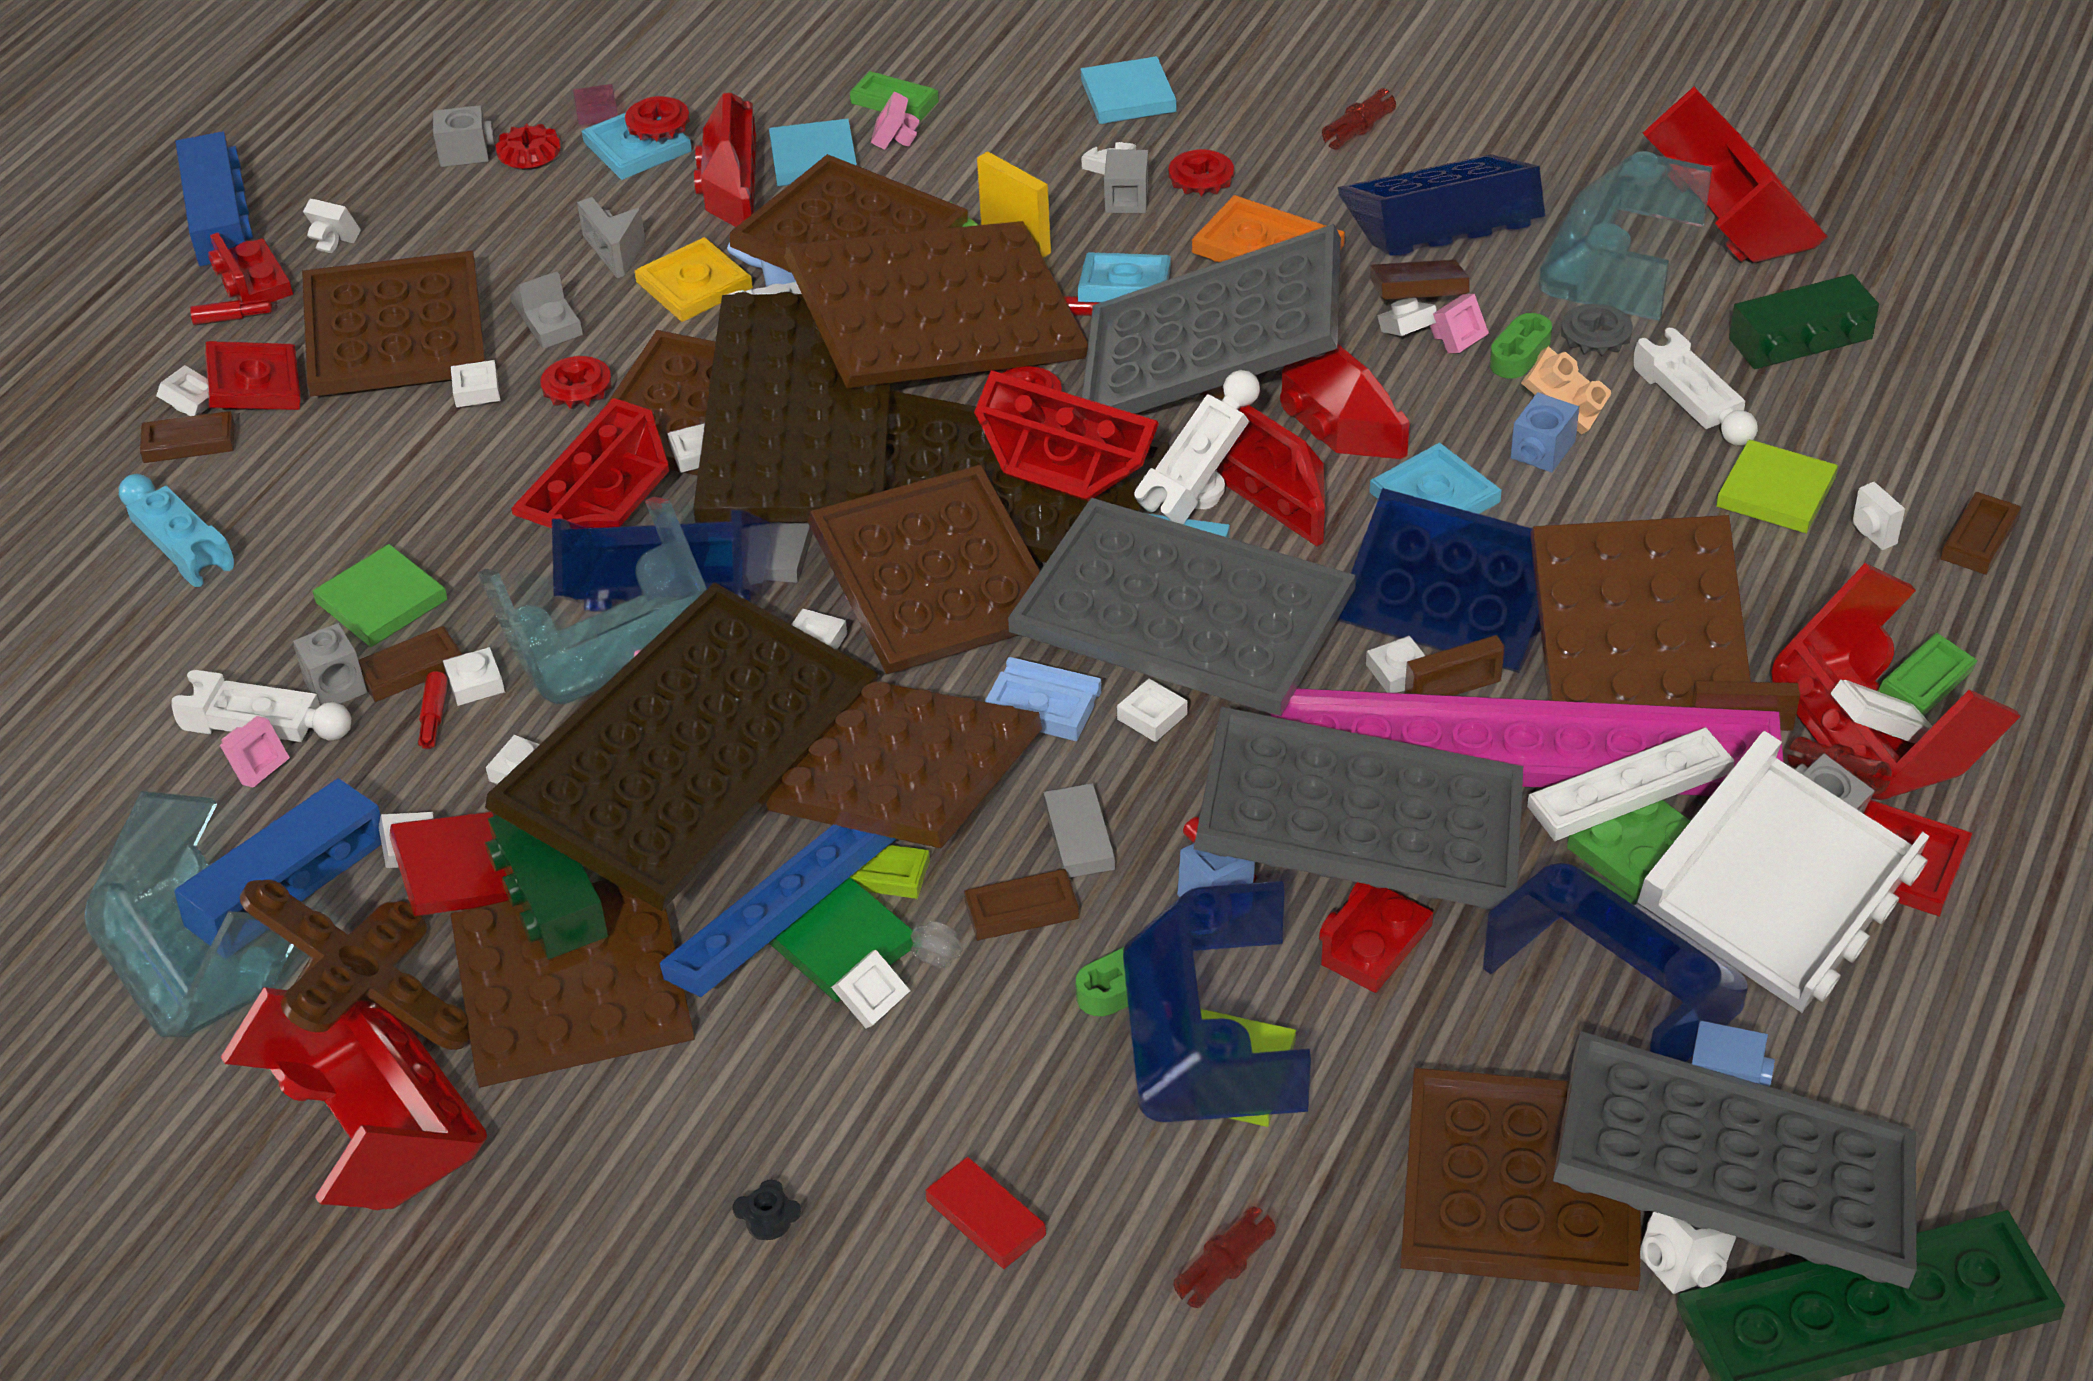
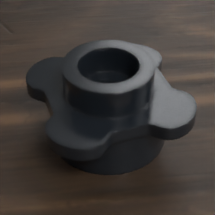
[732,1179,801,1240]

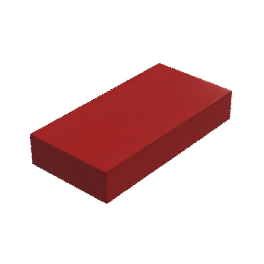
[925,1157,1046,1269]

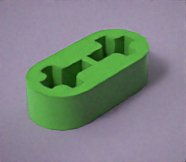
[1490,313,1552,378]
[1076,940,1170,1016]

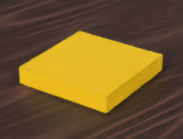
[977,151,1051,258]
[634,237,753,322]

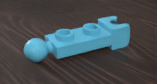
[118,473,234,587]

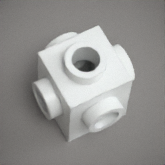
[1640,1212,1736,1294]

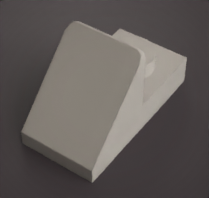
[577,197,645,278]
[510,271,583,349]

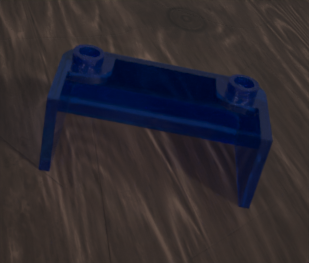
[552,510,771,612]
[1483,863,1748,1062]
[1123,881,1311,1122]

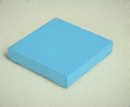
[1081,56,1177,124]
[582,113,692,180]
[769,119,857,186]
[1078,252,1171,302]
[1369,442,1502,541]

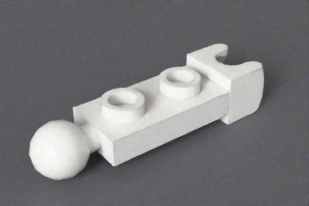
[1633,328,1758,446]
[1134,370,1260,524]
[172,670,352,742]

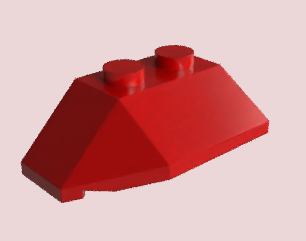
[694,93,757,227]
[1280,343,1410,459]
[974,370,1159,502]
[511,398,669,534]
[1215,405,1325,547]

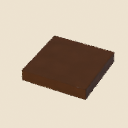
[1370,259,1470,300]

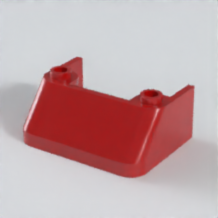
[1642,86,1828,263]
[1772,563,2021,800]
[221,987,487,1210]

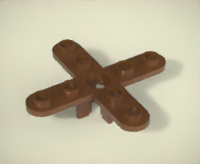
[240,879,470,1050]

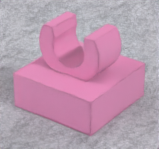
[871,91,920,150]
[1429,294,1489,353]
[220,716,290,788]

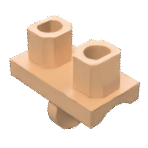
[1521,346,1611,435]

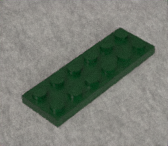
[1677,1210,2065,1381]

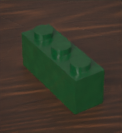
[1729,274,1879,370]
[485,815,608,960]

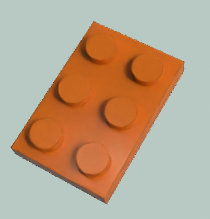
[1192,195,1345,262]

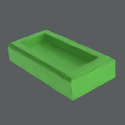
[850,71,939,122]
[1878,633,1978,716]

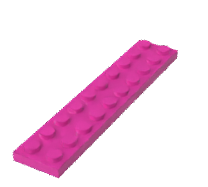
[1271,689,1783,796]

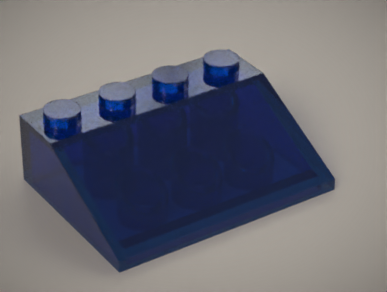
[1338,154,1546,255]
[1337,488,1541,673]

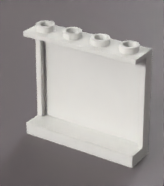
[1637,731,1929,1013]

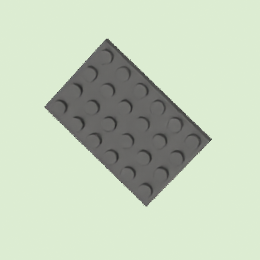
[1082,224,1341,414]
[1008,498,1356,716]
[1194,707,1523,913]
[1553,1031,1917,1289]

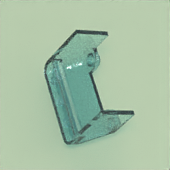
[1539,151,1712,321]
[477,497,707,704]
[85,791,294,1038]

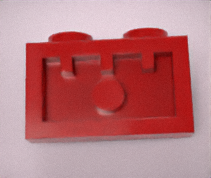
[208,233,293,302]
[1319,882,1434,993]

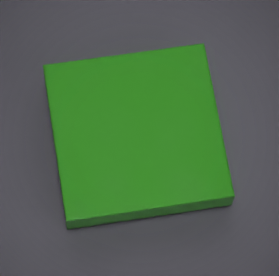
[312,544,448,647]

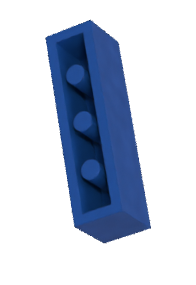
[175,131,254,266]
[174,778,382,956]

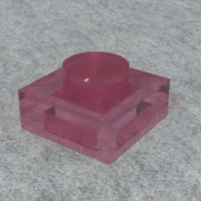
[573,84,618,125]

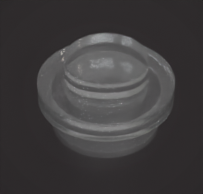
[911,921,963,968]

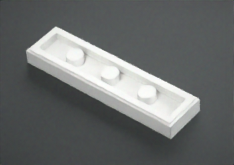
[1527,727,1735,841]

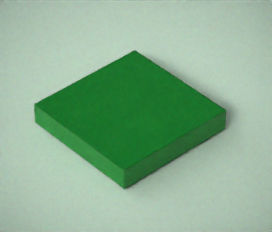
[769,877,918,1003]

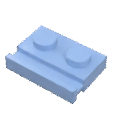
[985,657,1101,741]

